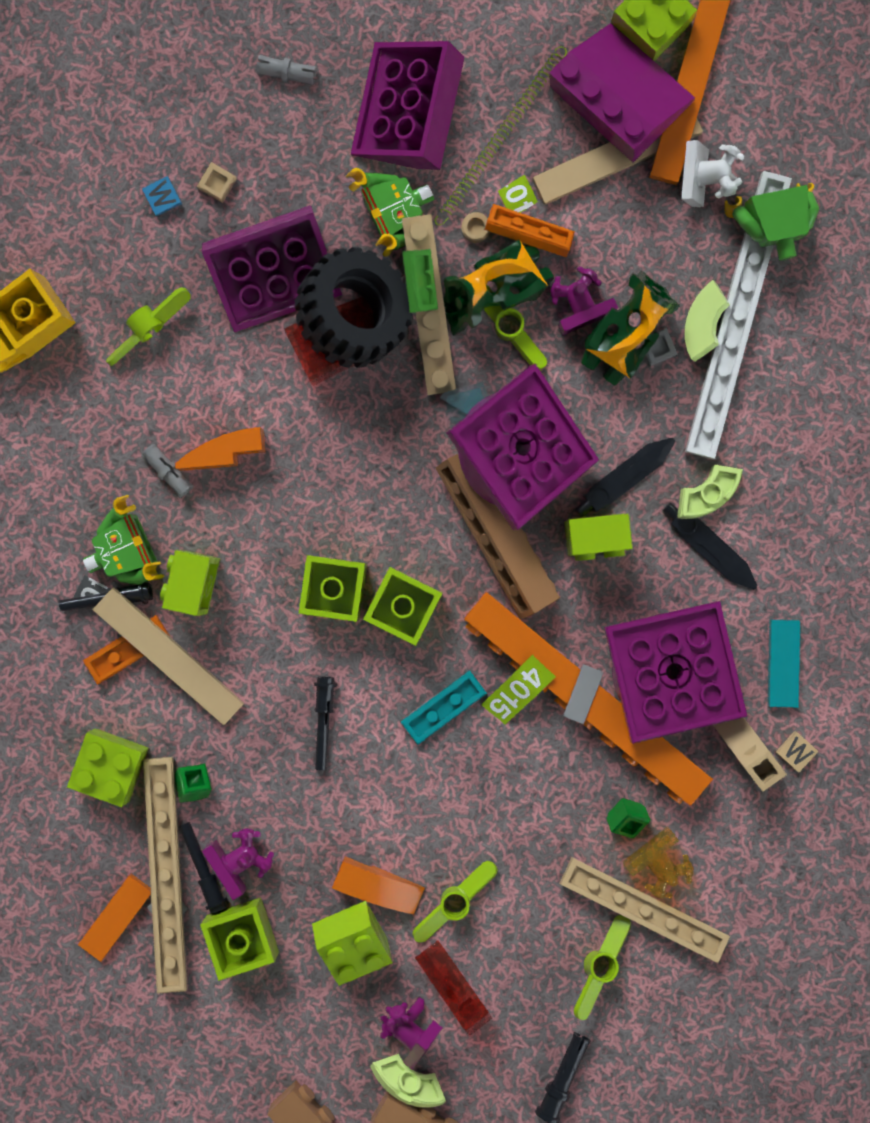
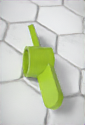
[484,285,547,370]
[106,287,191,366]
[412,861,498,943]
[574,915,631,1020]

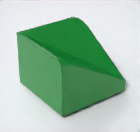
[175,764,212,803]
[606,798,651,839]

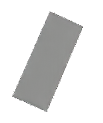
[563,664,604,724]

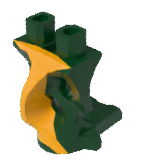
[443,240,554,336]
[581,270,680,386]

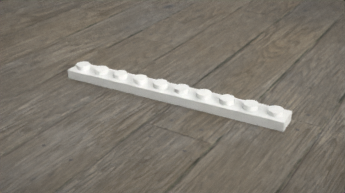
[685,171,792,460]

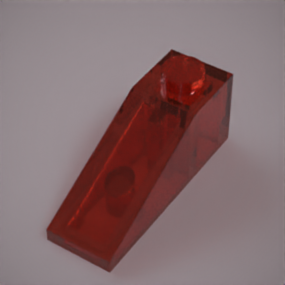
[415,940,492,1036]

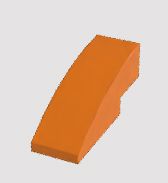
[175,427,266,471]
[332,856,425,915]

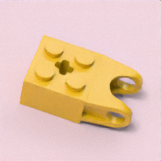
[0,269,76,373]

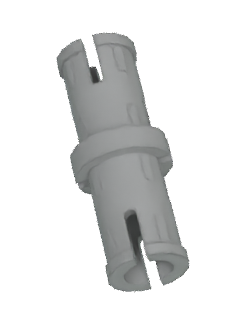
[256,55,317,86]
[141,444,194,498]

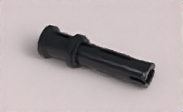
[535,1032,591,1123]

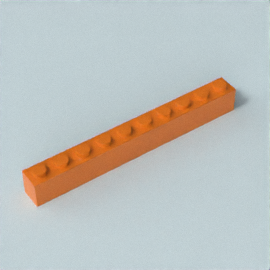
[464,592,713,806]

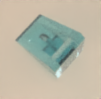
[440,382,487,415]

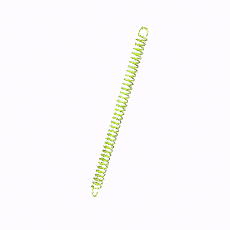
[435,46,567,225]

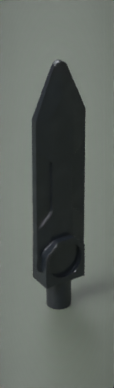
[575,438,675,517]
[662,502,757,590]

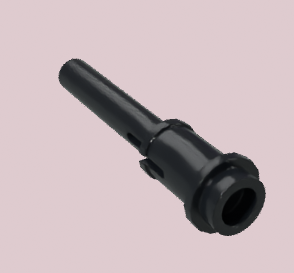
[59,583,153,611]
[314,676,337,770]
[179,822,228,914]

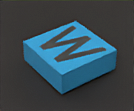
[142,176,182,216]

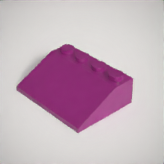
[549,23,695,163]
[350,41,465,170]
[201,205,342,333]

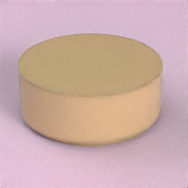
[461,212,490,243]

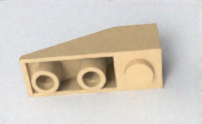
[713,718,787,792]

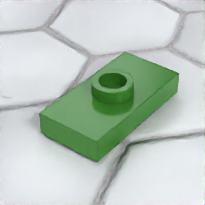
[403,249,438,313]

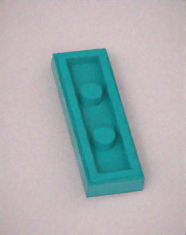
[767,620,801,708]
[401,670,487,745]

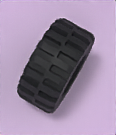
[294,247,413,368]

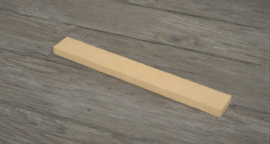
[143,757,188,994]

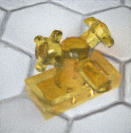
[622,826,694,899]

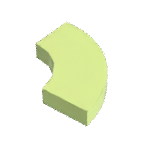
[684,280,730,362]
[677,465,743,519]
[370,1054,446,1107]

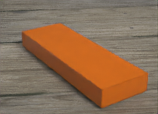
[484,204,575,258]
[82,615,171,685]
[78,874,151,962]

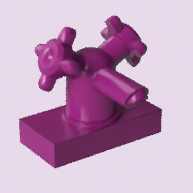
[550,266,618,336]
[202,828,274,900]
[380,997,443,1070]

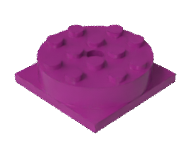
[446,364,599,531]
[604,601,748,744]

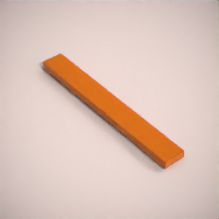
[649,0,730,186]

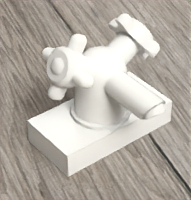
[681,140,744,207]

